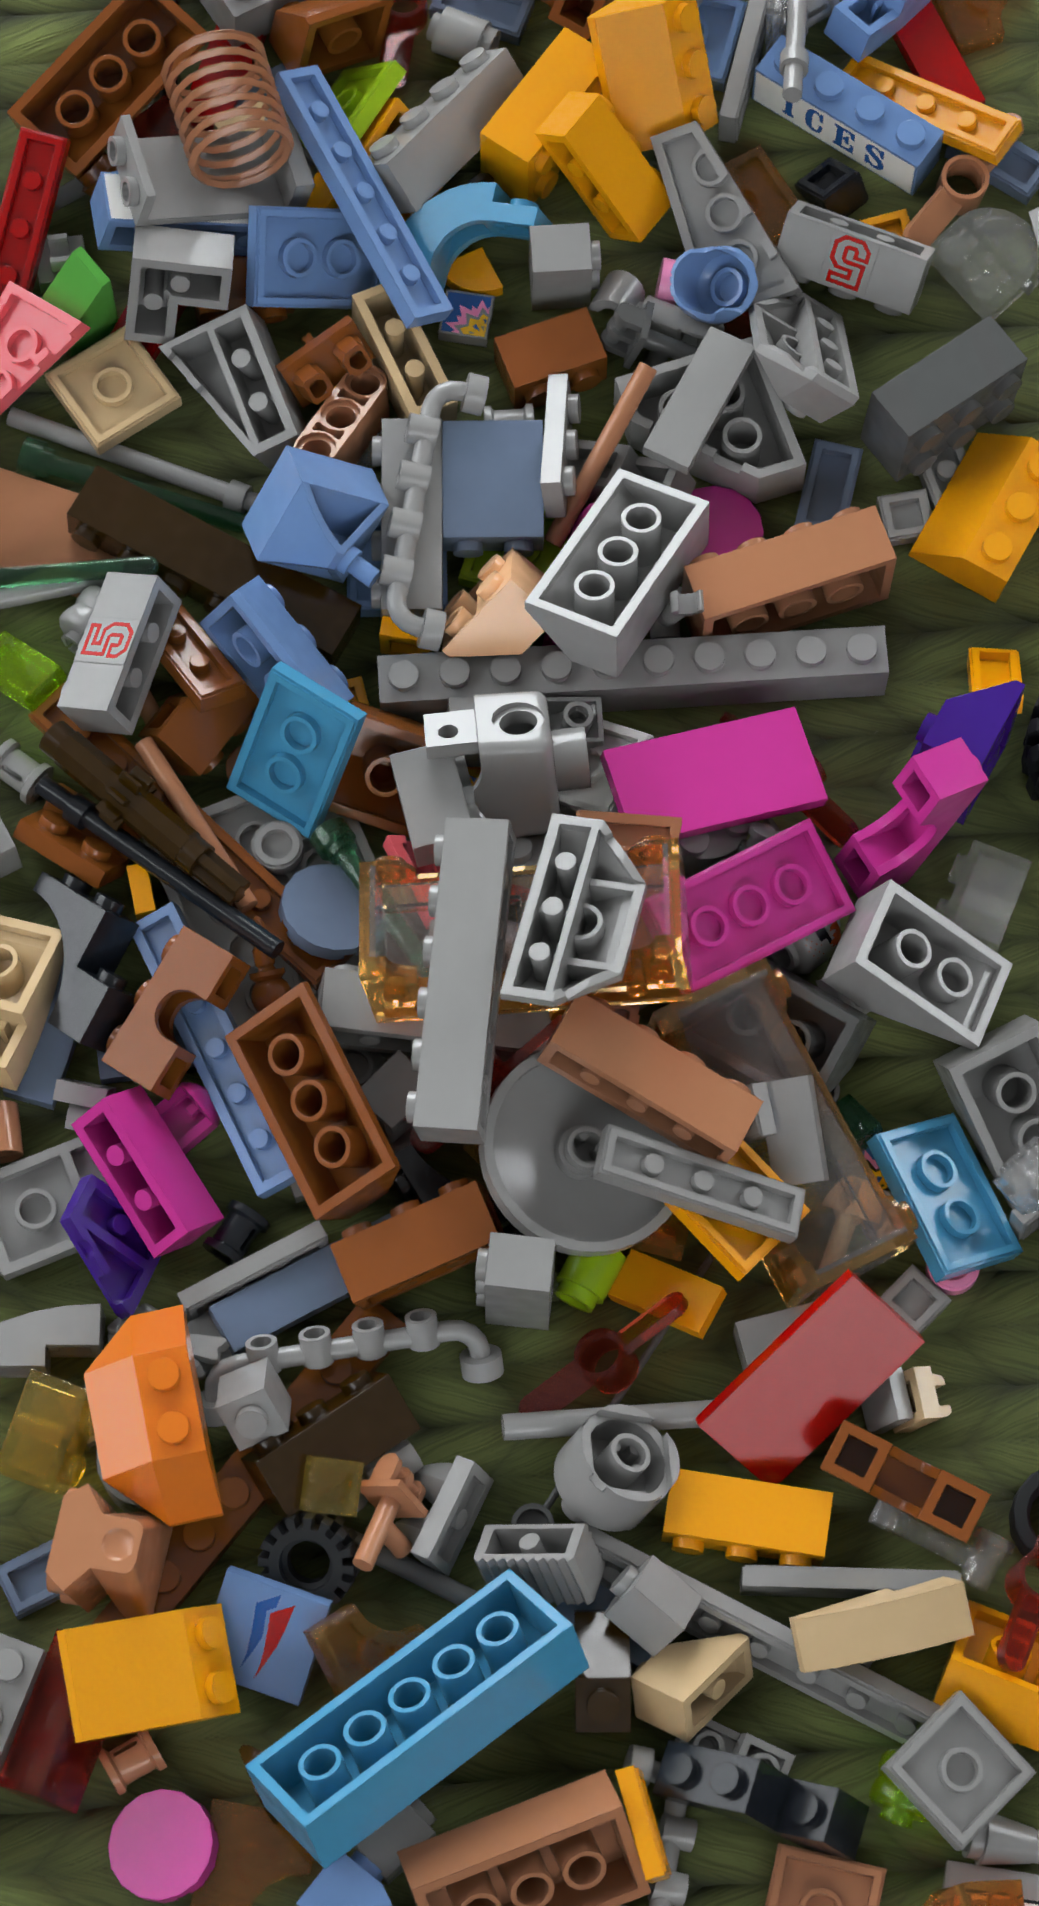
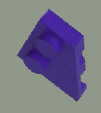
[60,1174,161,1319]

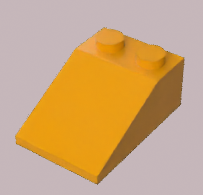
[57,1603,241,1743]

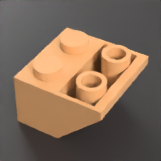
[442,547,544,657]

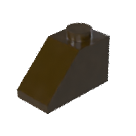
[574,1610,631,1733]

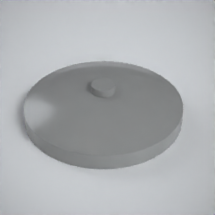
[479,1051,682,1257]

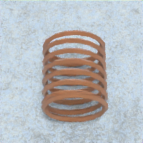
[161,29,295,189]

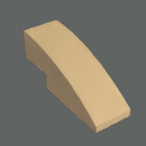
[789,1576,975,1673]

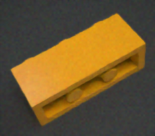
[534,91,671,243]
[661,1469,833,1566]

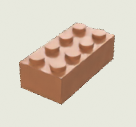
[681,505,897,637]
[397,1769,651,1906]

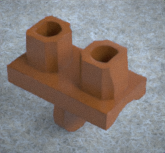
[275,315,375,408]

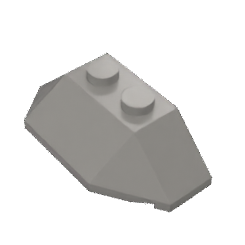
[748,292,860,423]
[500,813,647,1007]

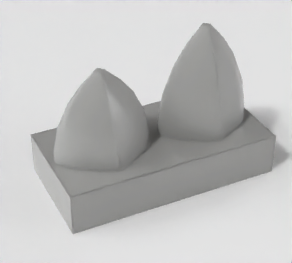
[395,1455,494,1576]

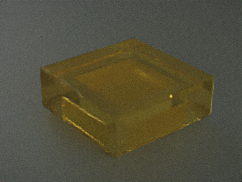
[299,1455,364,1517]

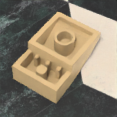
[0,915,64,1091]

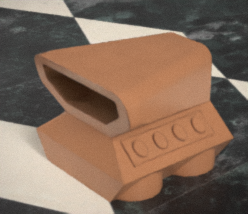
[45,1484,173,1618]

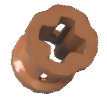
[96,1731,167,1796]

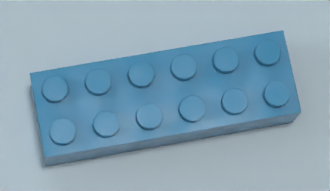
[245,1568,589,1869]

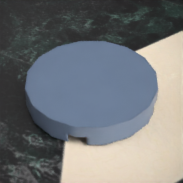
[278,864,384,960]

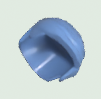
[670,246,758,325]

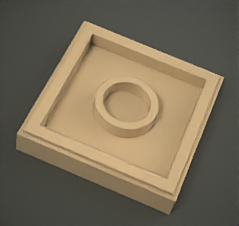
[44,326,182,456]

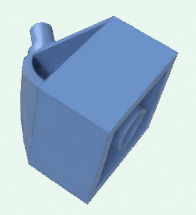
[241,445,389,588]

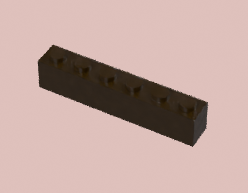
[67,465,362,666]

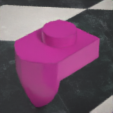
[155,1082,220,1154]

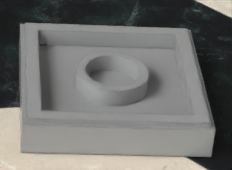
[880,1690,1037,1851]

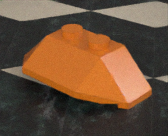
[84,1305,224,1527]

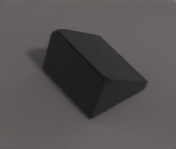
[794,157,868,217]

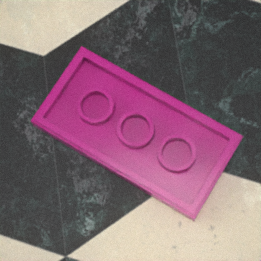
[600,707,828,839]
[641,818,856,999]

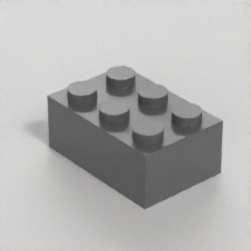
[860,315,1028,482]

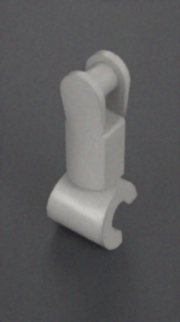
[588,270,725,347]

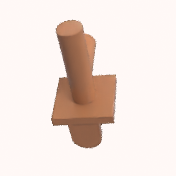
[352,1453,428,1572]

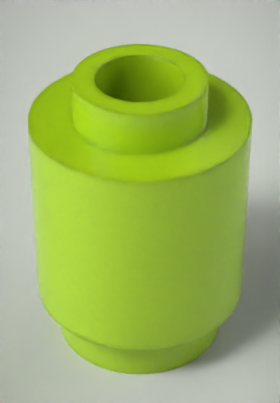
[555,1252,626,1313]

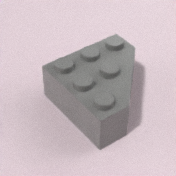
[614,336,806,504]

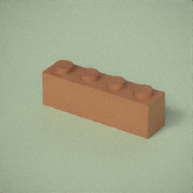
[536,995,764,1163]

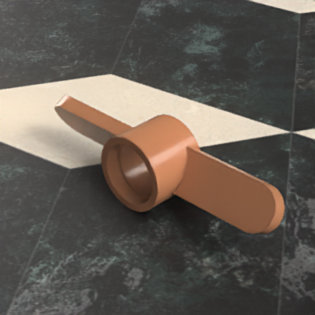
[902,113,1024,246]

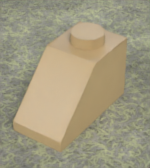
[631,1633,753,1743]

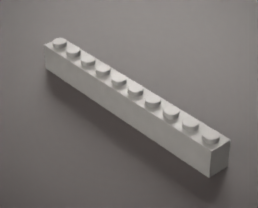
[377,625,889,723]

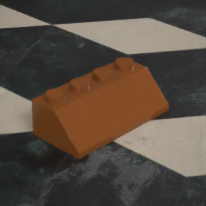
[6,0,207,179]
[224,981,401,1220]

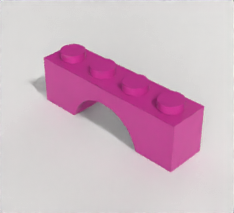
[834,737,989,898]

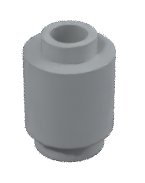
[426,6,501,62]

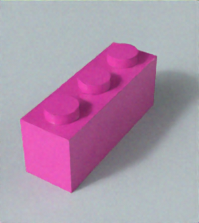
[71,1085,224,1258]

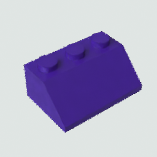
[911,680,1025,825]

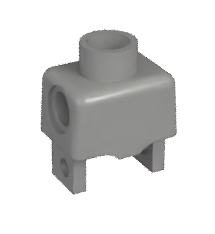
[423,691,592,838]

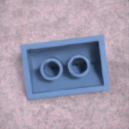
[199,575,354,701]

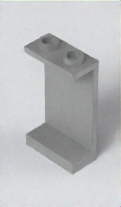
[107,105,315,227]

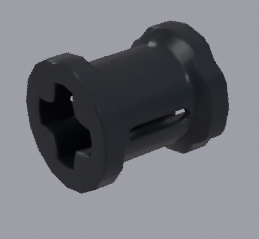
[202,1200,270,1266]

